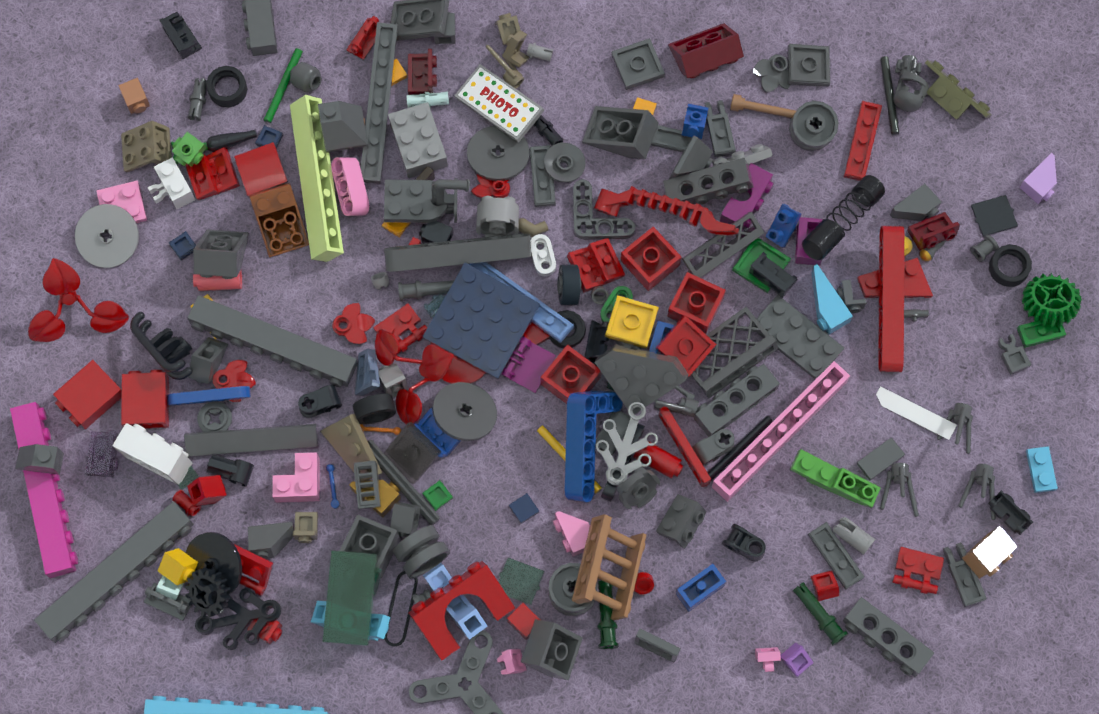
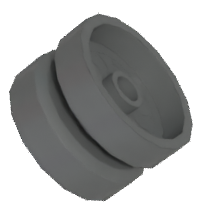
[789,101,839,151]
[392,525,450,579]
[549,563,598,616]

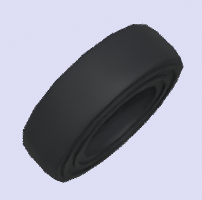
[549,310,586,348]

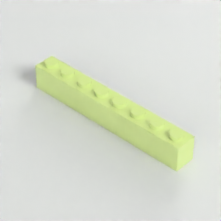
[290,95,344,262]

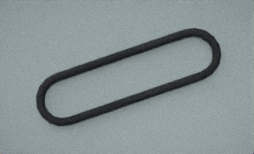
[384,571,418,647]

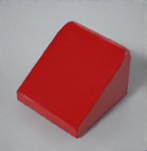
[810,570,839,602]

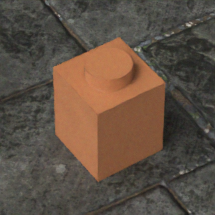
[118,77,150,114]

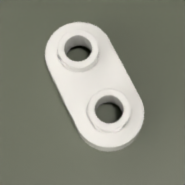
[531,234,556,276]

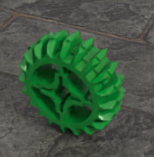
[1022,273,1082,327]

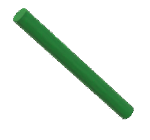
[263,48,303,123]

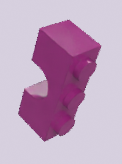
[720,163,774,232]

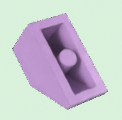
[1019,153,1057,204]

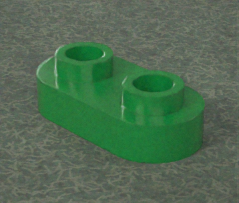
[600,286,633,322]

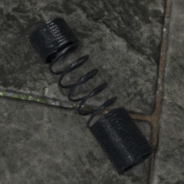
[802,175,885,260]

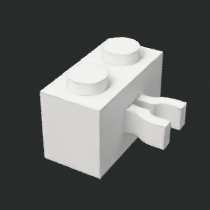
[148,157,195,209]

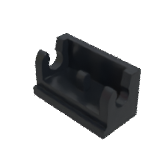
[159,12,202,59]
[749,252,798,298]

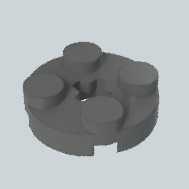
[617,467,660,509]

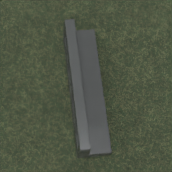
[682,212,764,278]

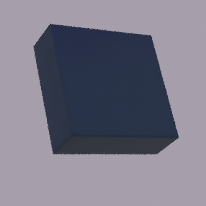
[255,125,283,149]
[169,231,196,260]
[509,493,539,524]

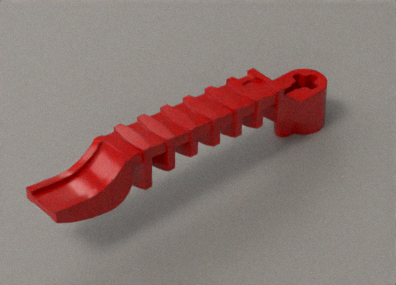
[594,186,739,235]

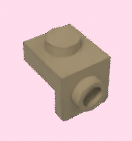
[502,30,529,67]
[293,512,318,543]

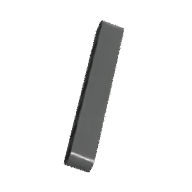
[384,234,532,272]

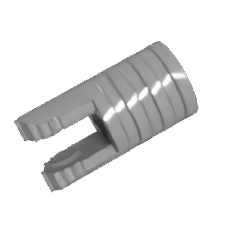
[833,517,875,555]

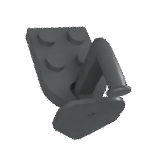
[384,178,470,223]

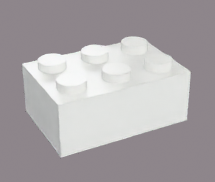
[112,423,193,486]

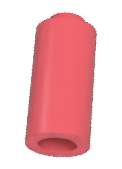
[193,270,242,291]

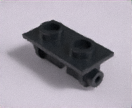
[584,320,609,366]
[988,490,1033,535]

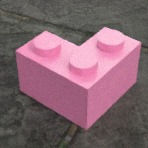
[273,452,320,503]

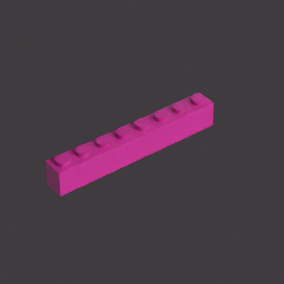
[10,402,78,578]

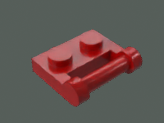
[234,544,273,596]

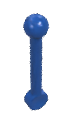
[326,464,340,509]

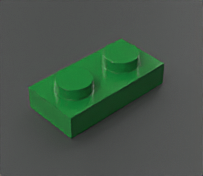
[1017,320,1066,348]

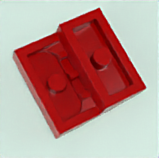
[234,142,288,196]
[185,147,240,200]
[567,238,625,293]

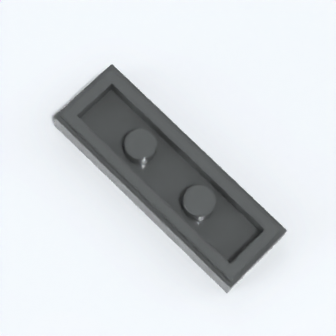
[530,145,556,207]
[808,522,865,590]

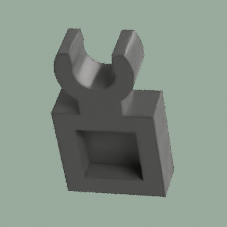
[998,334,1031,375]

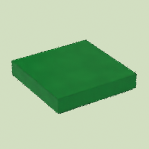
[732,238,791,293]

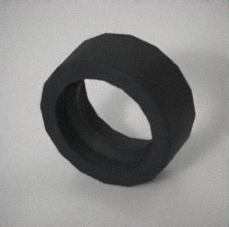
[206,66,248,108]
[989,244,1032,287]
[353,394,396,424]

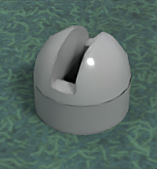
[371,272,389,290]

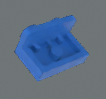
[410,408,461,457]

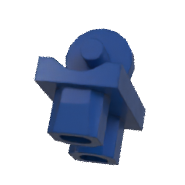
[766,204,802,248]

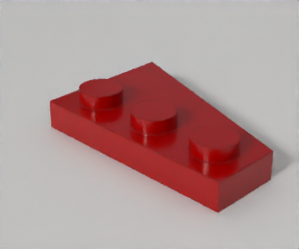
[857,258,933,298]

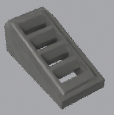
[353,461,381,509]

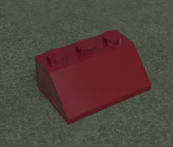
[668,23,744,78]

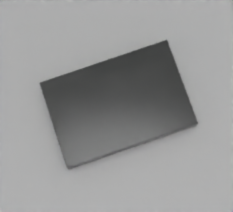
[390,0,450,41]

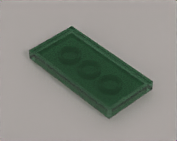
[322,550,377,646]

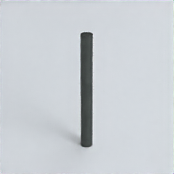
[880,56,899,135]

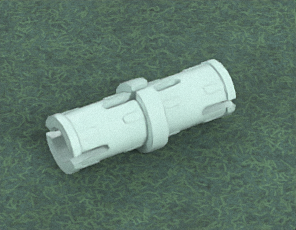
[407,91,449,108]

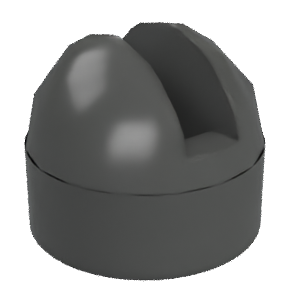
[591,286,609,304]

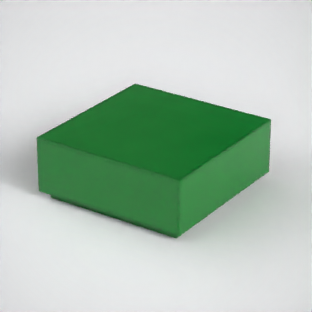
[422,480,453,511]

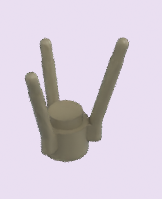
[486,45,524,89]

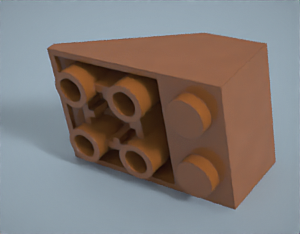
[249,183,309,258]

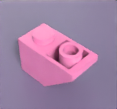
[553,511,590,557]

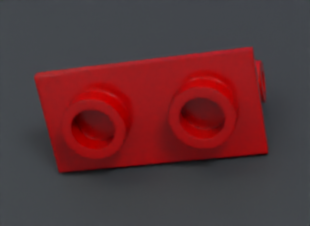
[346,16,379,60]

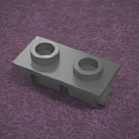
[144,583,191,621]

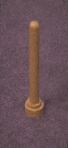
[730,94,796,118]

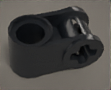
[298,384,342,418]
[722,524,766,561]

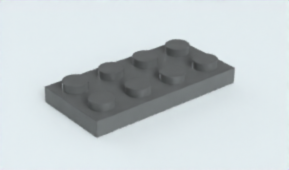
[753,295,844,380]

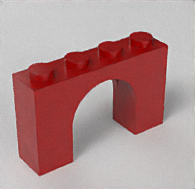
[408,561,515,660]

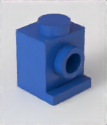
[682,104,708,139]

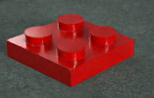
[656,316,717,377]

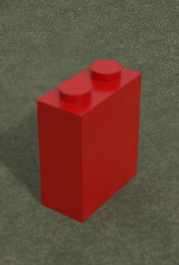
[53,360,122,430]
[121,370,169,429]

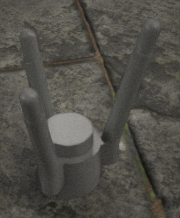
[654,385,699,417]
[937,403,973,454]
[880,463,919,517]
[958,464,996,520]

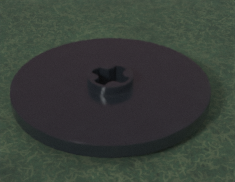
[186,532,242,595]

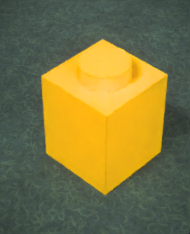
[158,548,198,585]

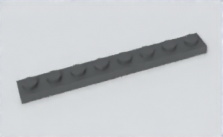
[361,22,398,184]

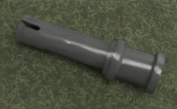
[398,280,455,301]

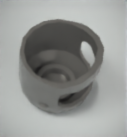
[893,72,929,112]

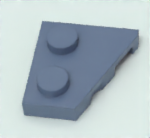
[355,348,380,396]

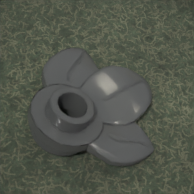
[753,54,791,93]

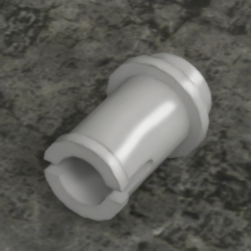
[526,43,553,62]

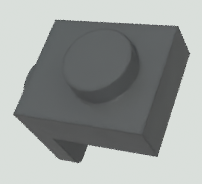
[836,280,867,313]

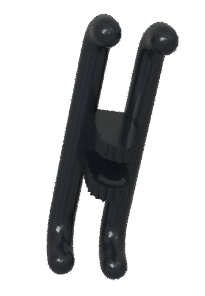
[130,312,192,380]

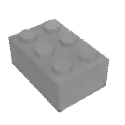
[388,102,448,178]

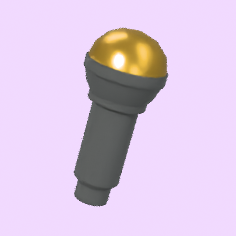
[919,240,946,261]

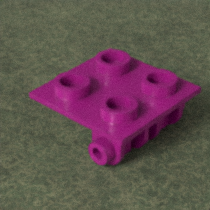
[501,337,556,393]

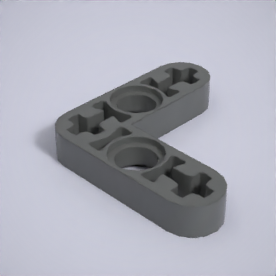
[573,179,635,240]

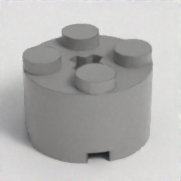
[476,196,519,237]

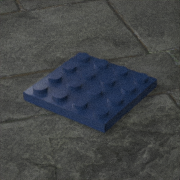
[423,263,540,379]

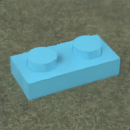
[1026,446,1058,493]

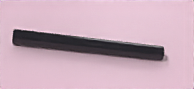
[707,416,773,481]

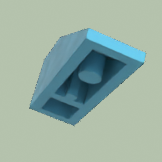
[811,264,853,335]

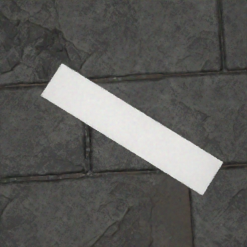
[876,386,957,440]

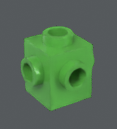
[172,132,207,167]

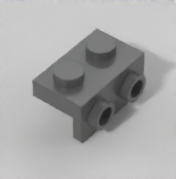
[656,494,706,548]

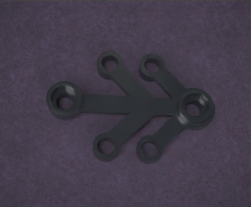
[195,588,281,650]

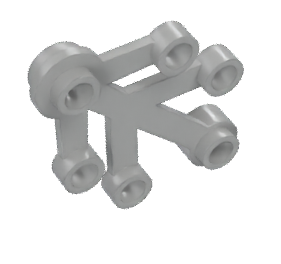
[596,402,658,486]

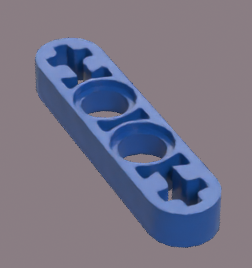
[167,386,251,406]

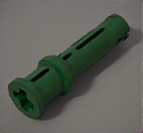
[597,580,619,649]
[793,582,848,646]

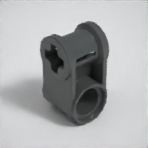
[692,429,735,466]

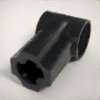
[206,455,254,487]

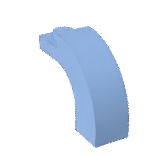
[423,563,488,640]

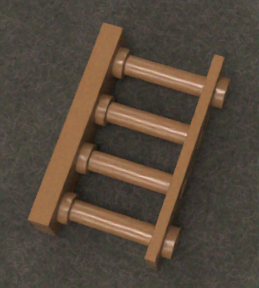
[572,514,646,620]

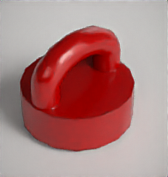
[634,572,654,595]

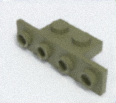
[925,60,992,120]

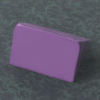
[781,642,814,677]

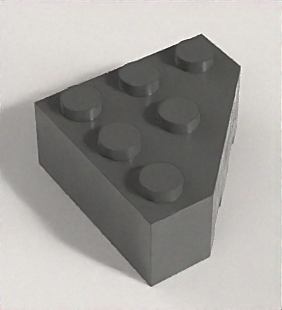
[595,345,689,414]

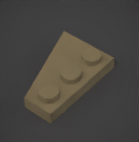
[320,413,382,481]

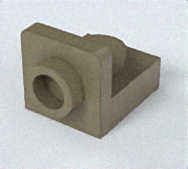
[495,13,520,45]

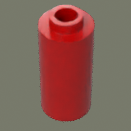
[633,441,684,479]

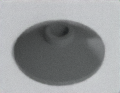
[544,143,586,182]

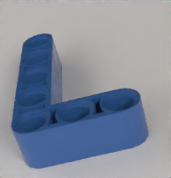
[565,390,623,502]

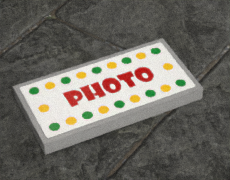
[455,64,544,143]

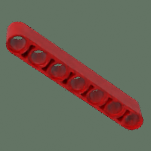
[878,226,905,372]

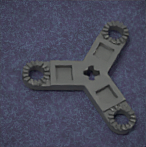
[409,631,503,714]

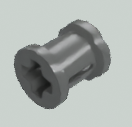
[970,234,999,262]

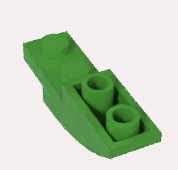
[790,449,881,508]

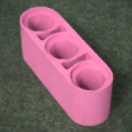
[331,157,370,216]

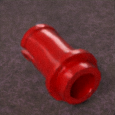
[172,490,201,516]

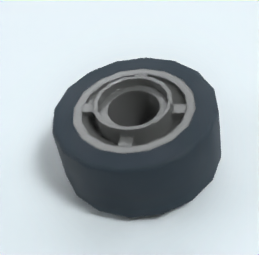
[557,265,581,305]

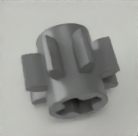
[895,55,922,81]

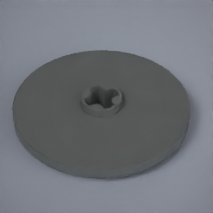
[467,126,529,181]
[432,382,497,441]

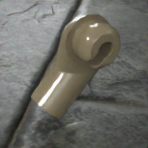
[519,218,549,237]

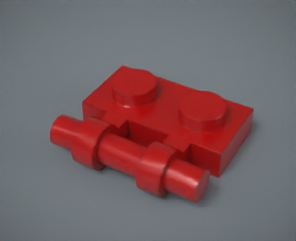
[373,303,427,353]
[892,547,944,594]

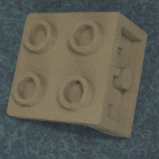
[121,121,172,172]

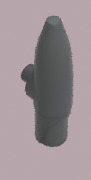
[904,309,929,322]

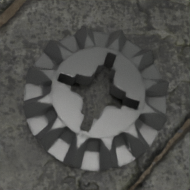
[197,401,232,432]

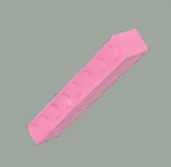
[712,361,850,502]

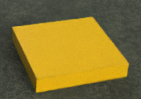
[605,295,659,349]

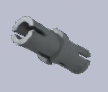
[187,78,207,121]

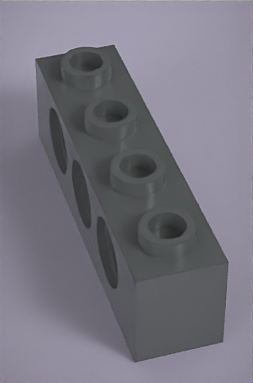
[663,158,754,211]
[694,364,780,437]
[843,597,934,677]

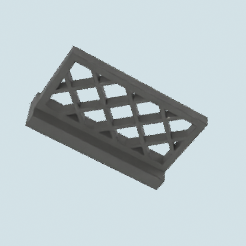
[691,307,778,399]

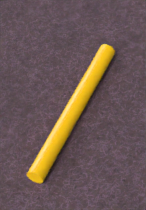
[537,425,602,494]

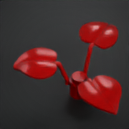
[28,258,129,342]
[375,329,454,427]

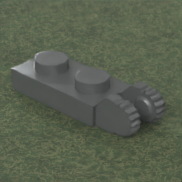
[704,100,736,157]
[943,542,986,608]

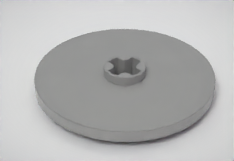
[75,204,139,268]

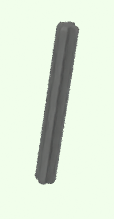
[368,440,440,525]

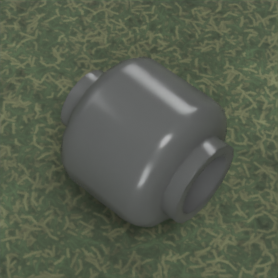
[290,62,322,92]

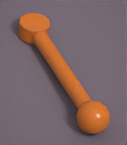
[360,424,401,435]

